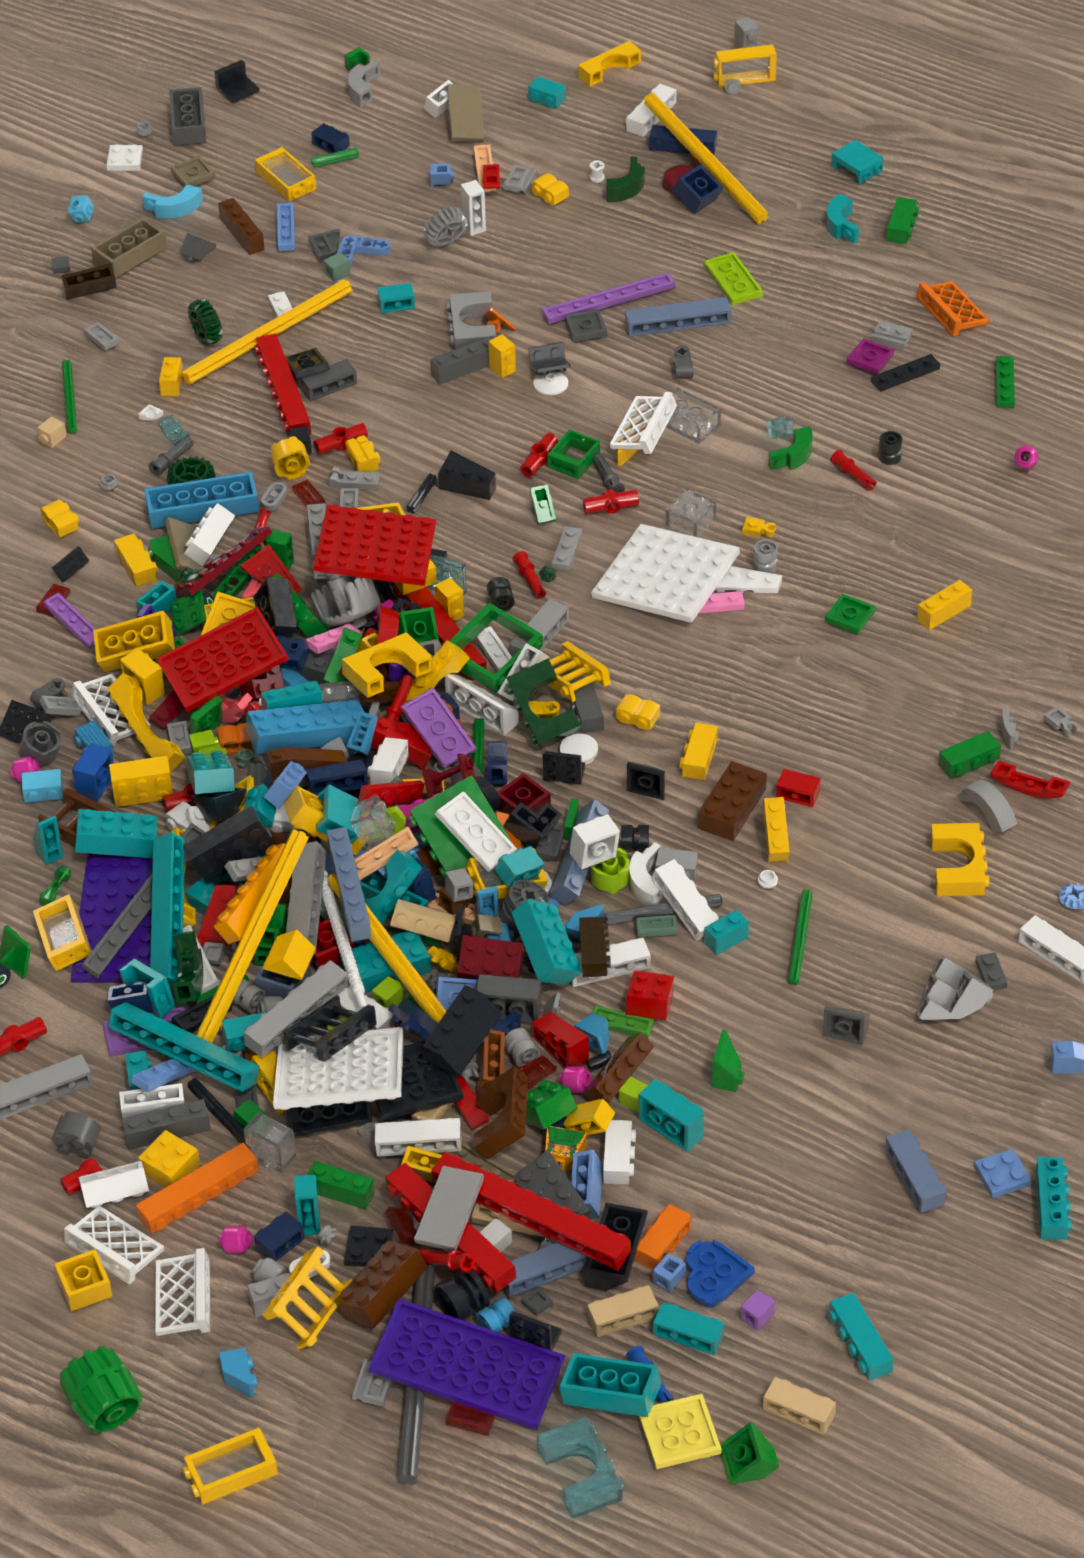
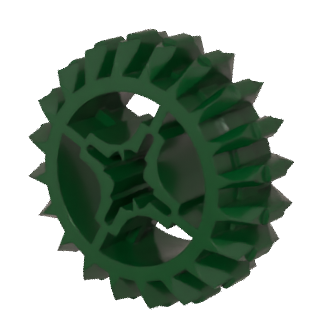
[188,299,223,345]
[167,456,216,485]

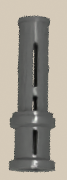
[149,436,194,476]
[593,453,625,493]

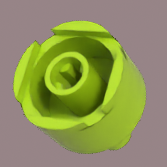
[590,847,630,894]

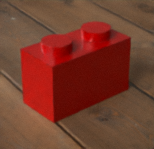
[776,769,821,807]

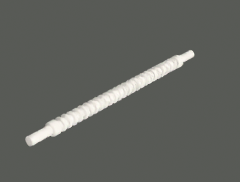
[322,871,367,1010]

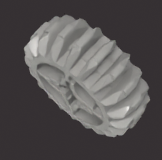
[423,207,468,248]

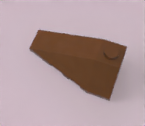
[262,747,347,781]

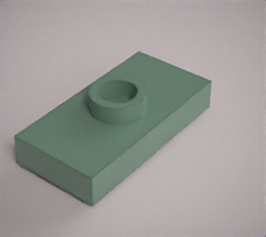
[636,915,678,937]

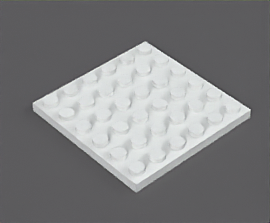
[591,524,740,623]
[273,1027,404,1110]

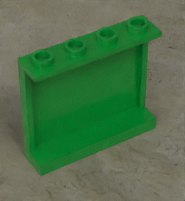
[408,775,512,879]

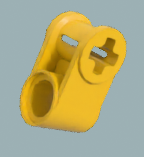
[529,701,560,718]

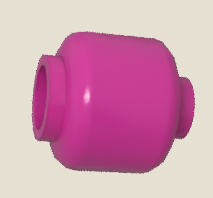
[1014,445,1039,469]
[10,756,40,783]
[559,1066,591,1094]
[219,1225,252,1254]

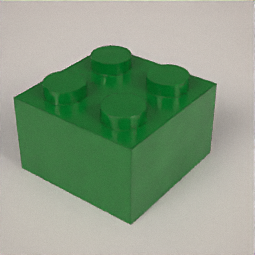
[526,1080,577,1129]

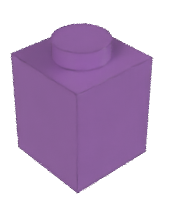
[741,1290,775,1331]

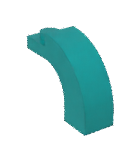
[826,193,859,244]

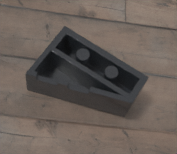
[438,450,496,500]

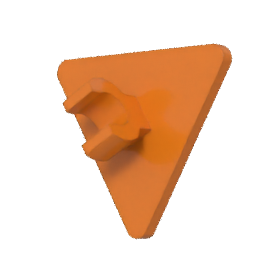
[483,308,516,333]

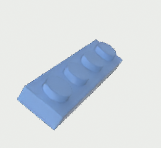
[277,203,295,251]
[131,1058,196,1092]

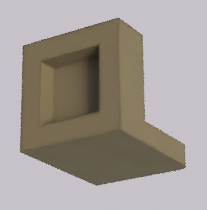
[470,914,502,938]

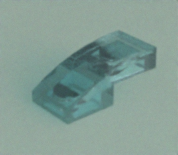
[157,415,190,446]

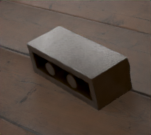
[61,263,117,300]
[579,916,611,977]

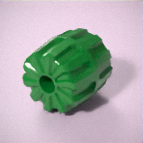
[60,1346,142,1433]

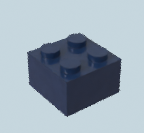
[672,164,723,213]

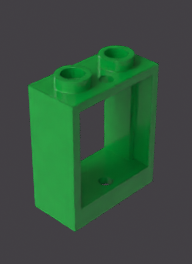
[547,429,600,479]

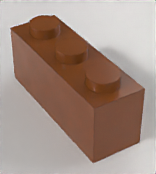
[477,1030,505,1090]

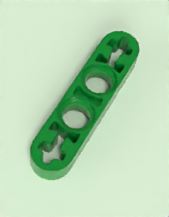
[213,546,263,599]

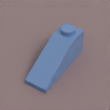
[1050,1041,1084,1074]

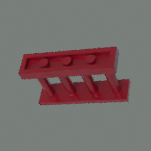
[422,753,477,799]

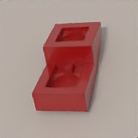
[483,164,500,189]

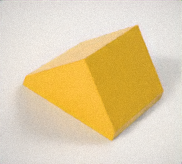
[263,929,316,980]

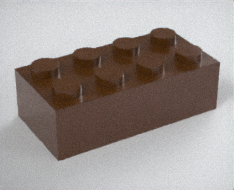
[698,761,767,841]
[334,1241,428,1328]

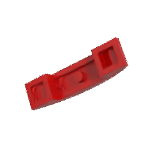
[374,605,399,664]
[990,761,1071,798]
[454,1075,490,1131]

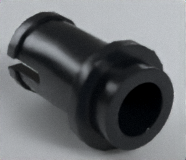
[586,1050,612,1072]

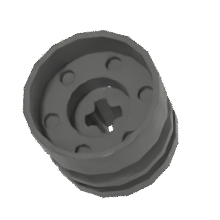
[499,880,549,933]

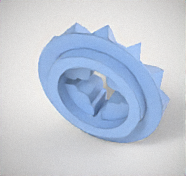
[1059,882,1084,909]

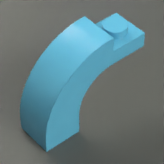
[142,184,203,219]

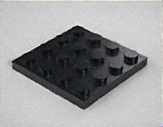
[375,1040,464,1121]

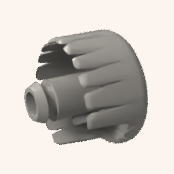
[311,573,381,628]

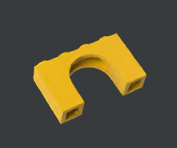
[342,633,432,698]
[931,823,989,896]

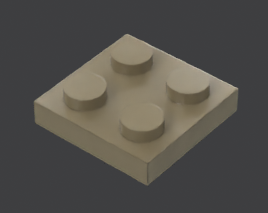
[171,155,216,187]

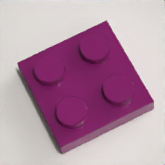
[847,338,894,374]

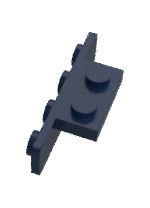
[387,998,438,1040]

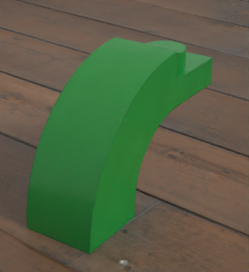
[768,426,813,470]

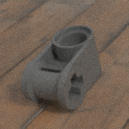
[674,346,694,378]
[30,678,68,711]

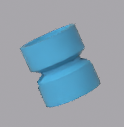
[476,1297,515,1332]

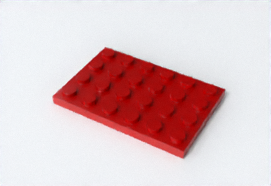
[156,607,289,712]

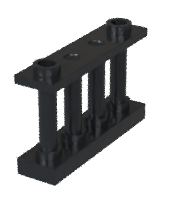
[283,995,377,1061]

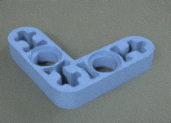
[337,236,390,266]

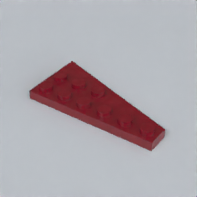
[173,527,273,598]

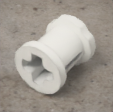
[590,160,605,183]

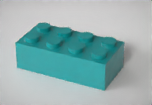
[187,751,235,794]
[75,809,157,858]
[511,899,582,985]
[340,931,431,994]
[560,1353,661,1417]

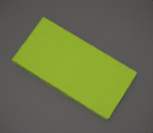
[703,252,763,306]

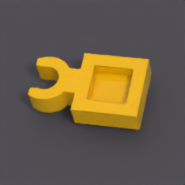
[742,517,776,537]
[427,946,458,973]

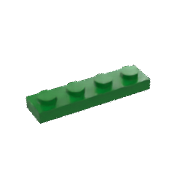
[996,356,1015,408]

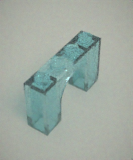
[537,1417,625,1519]

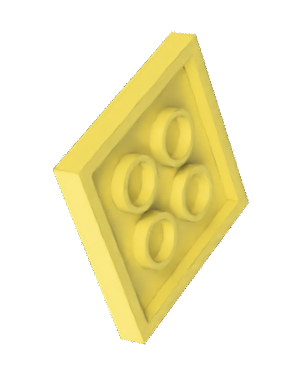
[638,1394,722,1469]

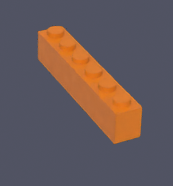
[136,1143,259,1234]

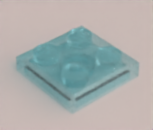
[430,554,467,596]

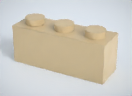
[390,899,455,942]
[587,1285,659,1338]
[763,1377,836,1435]

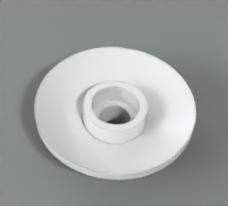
[533,371,568,395]

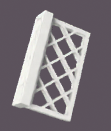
[610,392,677,454]
[71,674,150,746]
[64,1206,164,1285]
[155,1248,210,1336]

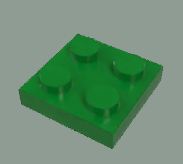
[825,594,876,634]
[190,696,222,734]

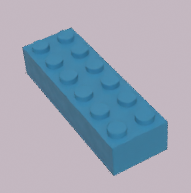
[144,472,259,529]
[245,700,369,754]

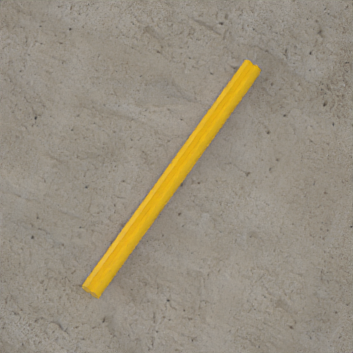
[644,92,768,224]
[181,279,353,385]
[196,829,309,1043]
[327,874,447,1023]

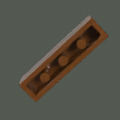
[218,198,265,255]
[583,1032,654,1103]

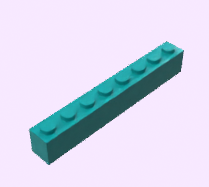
[150,832,185,988]
[108,1002,260,1092]

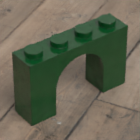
[505,658,581,749]

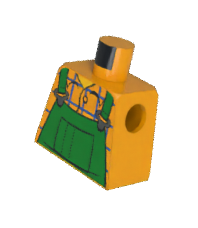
[545,1126,587,1171]

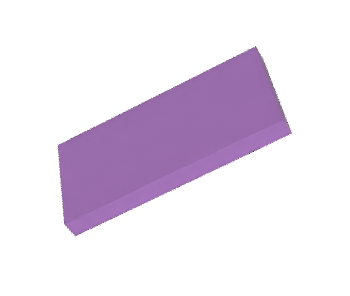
[401,688,477,769]
[103,1006,185,1057]

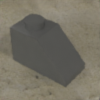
[180,233,217,261]

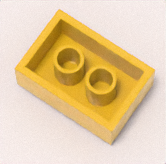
[109,756,173,807]

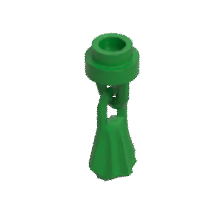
[39,866,71,906]

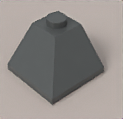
[823,1006,870,1045]

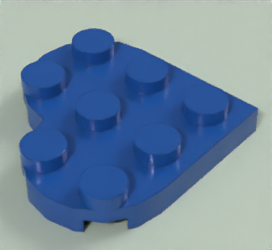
[686,1240,755,1308]

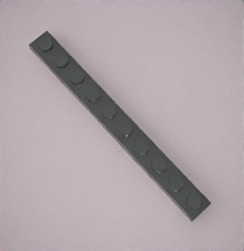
[81,822,205,978]

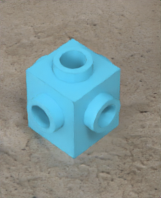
[68,195,94,223]

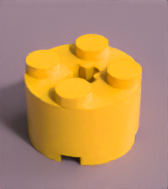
[271,437,310,480]

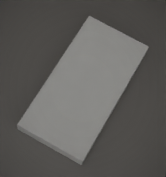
[414,1166,484,1251]

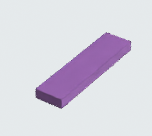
[43,593,96,650]

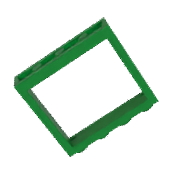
[450,603,543,693]

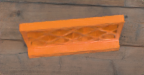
[916,281,989,336]

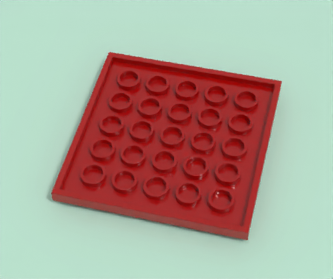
[313,505,436,586]

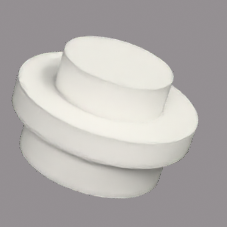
[758,870,778,888]

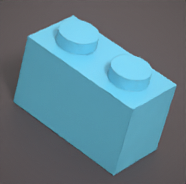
[22,769,64,803]

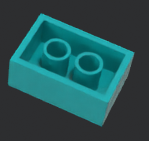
[639,1079,704,1152]

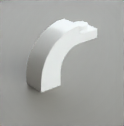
[629,842,664,906]

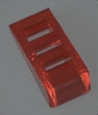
[517,1055,557,1090]

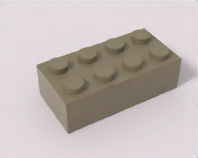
[91,217,167,278]

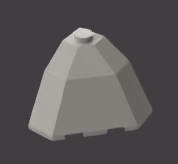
[916,955,993,1020]

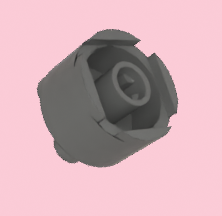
[19,721,61,767]
[52,1111,100,1159]

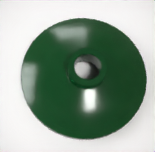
[174,567,205,590]

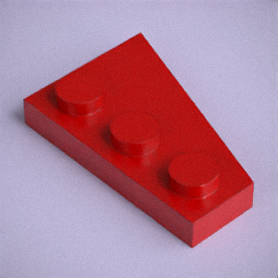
[239,545,302,593]
[197,885,236,946]

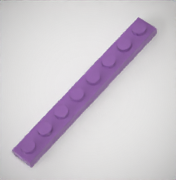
[542,273,675,324]

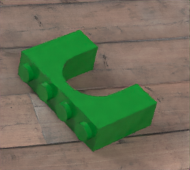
[272,573,329,638]

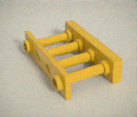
[547,641,611,702]
[262,1246,353,1350]

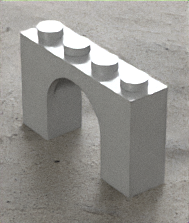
[447,291,496,349]

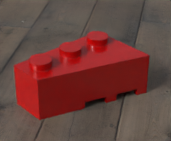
[371,717,431,771]
[531,1011,589,1069]

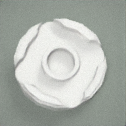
[560,734,598,765]

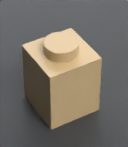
[37,416,67,448]

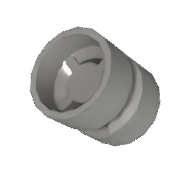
[753,539,778,573]
[232,978,265,1013]
[504,1028,540,1067]

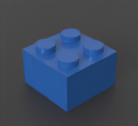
[72,743,114,802]

